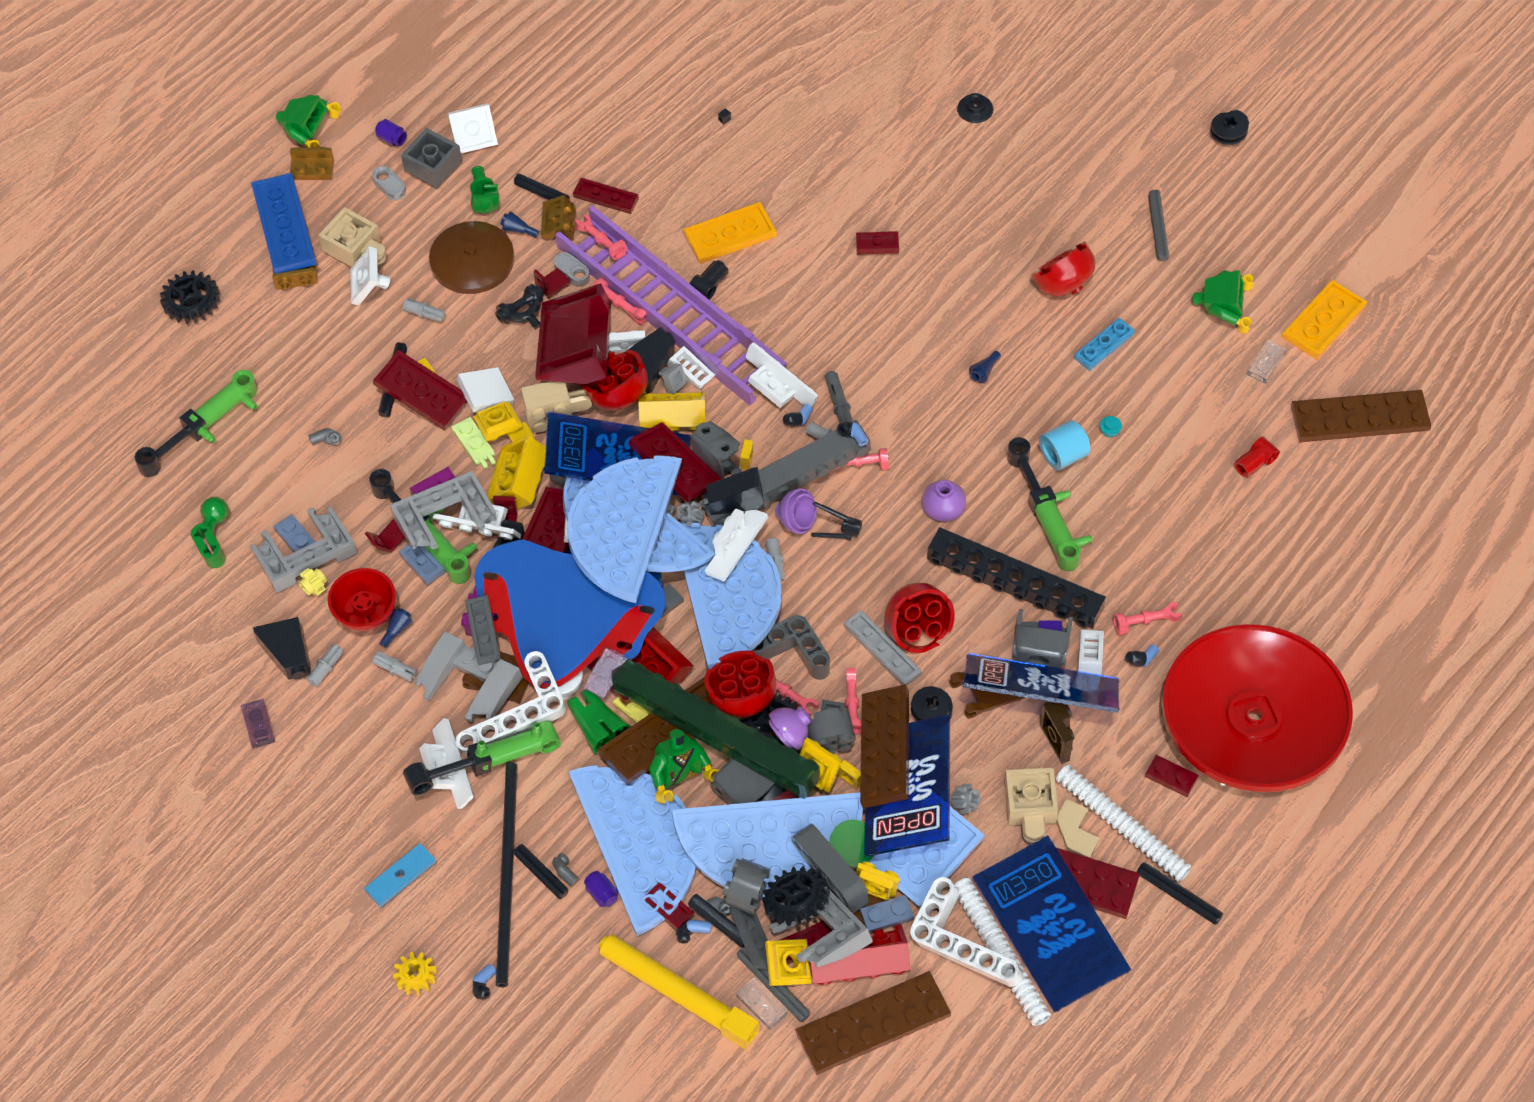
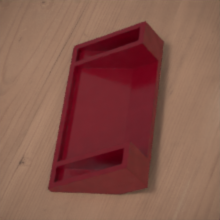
[535,283,611,384]

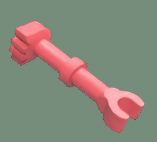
[575,214,628,260]
[593,278,647,326]
[830,448,889,472]
[1113,602,1182,636]
[845,668,862,736]
[776,679,819,717]

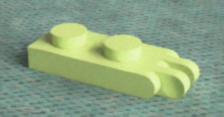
[451,417,496,470]

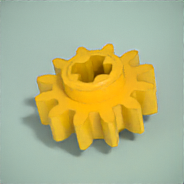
[393,952,437,996]

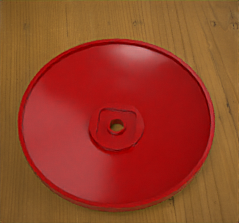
[1162,624,1353,792]

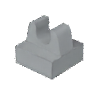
[659,363,687,394]

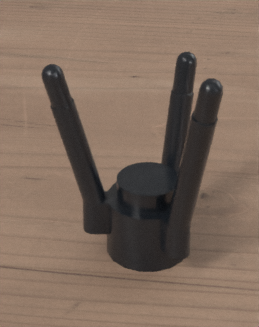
[811,502,863,541]

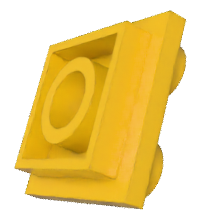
[473,401,523,442]
[794,737,842,793]
[856,862,900,901]
[765,939,811,986]

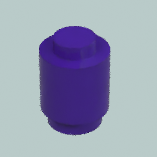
[375,119,407,146]
[584,871,618,907]

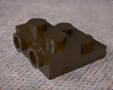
[1040,697,1075,764]

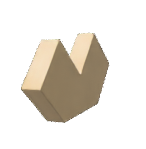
[1056,799,1100,858]

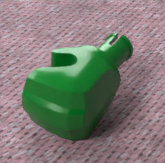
[470,166,500,214]

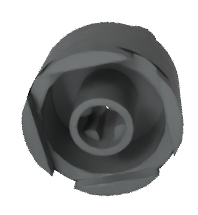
[808,708,856,752]
[723,858,771,915]

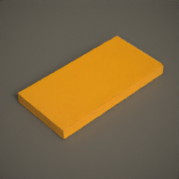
[683,202,777,264]
[1282,280,1368,360]

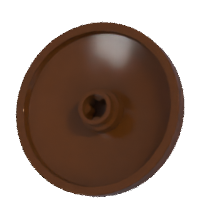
[429,221,514,294]

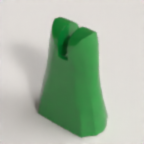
[567,688,631,754]

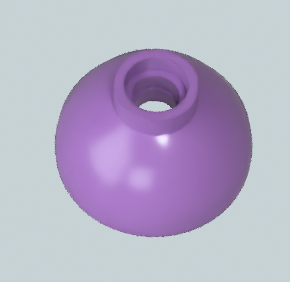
[921,480,966,521]
[775,489,817,534]
[769,706,812,750]

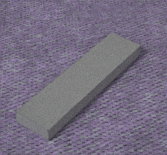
[844,610,922,685]

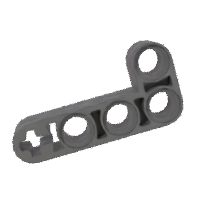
[791,823,869,914]

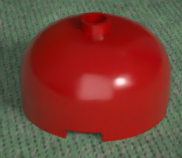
[1031,241,1096,297]
[581,350,648,410]
[884,582,955,653]
[704,650,777,718]

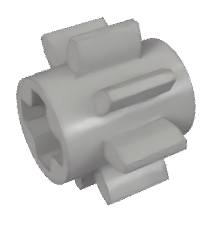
[676,501,705,527]
[951,784,981,814]

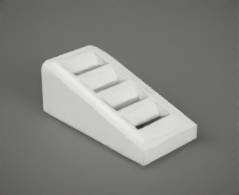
[667,346,715,390]
[1078,630,1104,676]

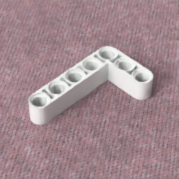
[456,651,566,756]
[910,877,1023,987]

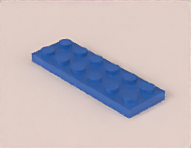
[251,173,316,274]

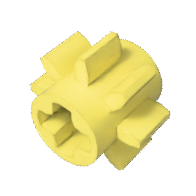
[298,568,327,596]

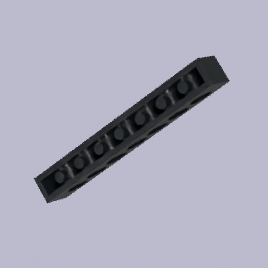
[927,527,1106,629]

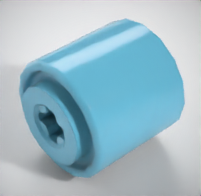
[1039,420,1091,471]

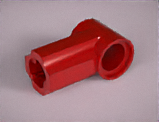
[1234,436,1280,477]

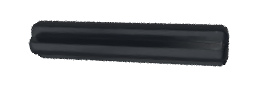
[514,173,570,200]
[514,844,568,899]
[688,894,745,948]

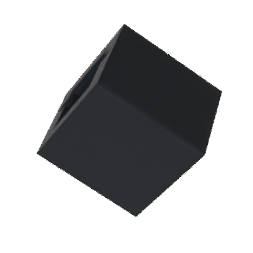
[718,108,731,125]

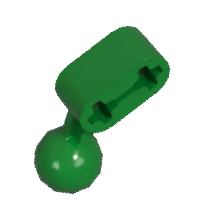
[191,497,229,568]

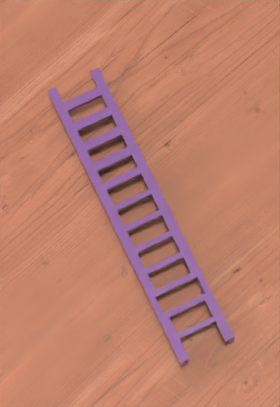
[555,205,787,406]

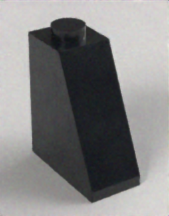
[623,327,675,393]
[703,467,764,515]
[253,617,311,680]

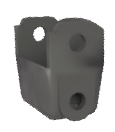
[691,421,742,479]
[1012,609,1073,669]
[710,747,786,805]

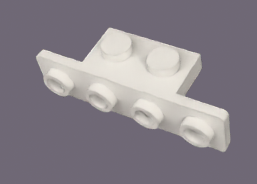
[745,342,818,408]
[432,505,521,541]
[705,509,768,581]
[419,718,473,809]

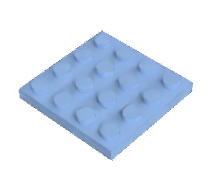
[868,775,985,908]

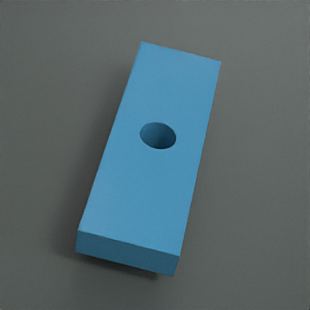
[1074,318,1135,371]
[364,843,436,908]

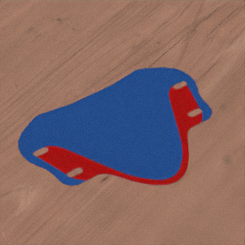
[474,540,665,689]

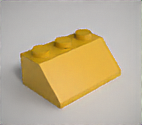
[639,392,706,431]
[486,435,548,509]

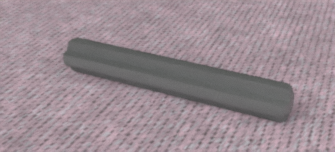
[1148,190,1169,261]
[737,947,810,1022]

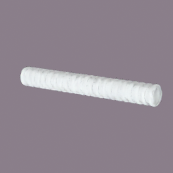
[1056,764,1191,882]
[954,878,1051,1026]

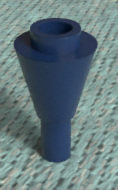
[500,211,540,238]
[969,351,1001,383]
[379,608,413,649]

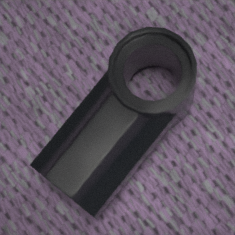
[689,260,729,300]

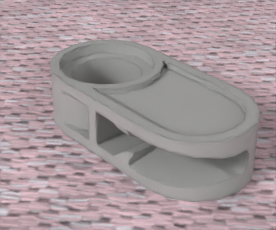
[372,166,406,201]
[554,252,590,287]

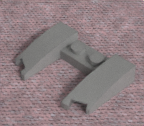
[390,471,496,549]
[250,506,358,593]
[415,632,523,722]
[770,887,873,967]

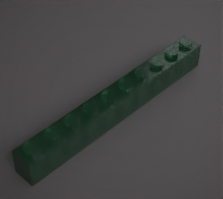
[611,659,821,799]

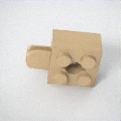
[318,207,387,267]
[521,381,592,433]
[1004,768,1058,844]

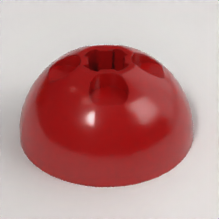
[328,568,396,631]

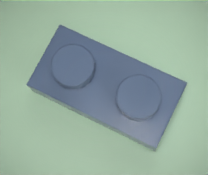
[273,514,315,553]
[399,544,445,585]
[860,895,914,933]

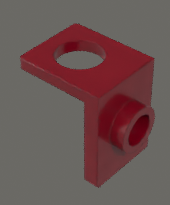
[533,268,571,298]
[493,496,518,535]
[365,518,405,553]

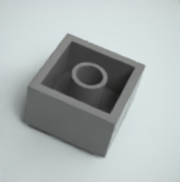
[401,128,462,188]

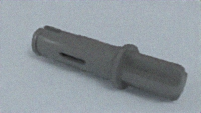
[824,371,853,423]

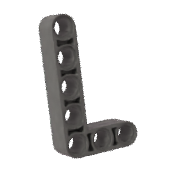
[705,615,830,680]

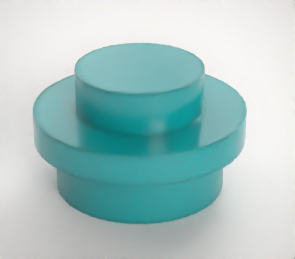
[1100,416,1122,437]

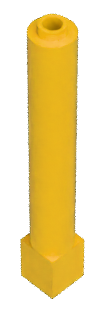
[598,934,760,1050]

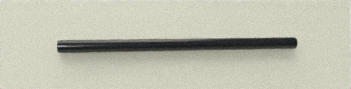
[496,763,518,988]

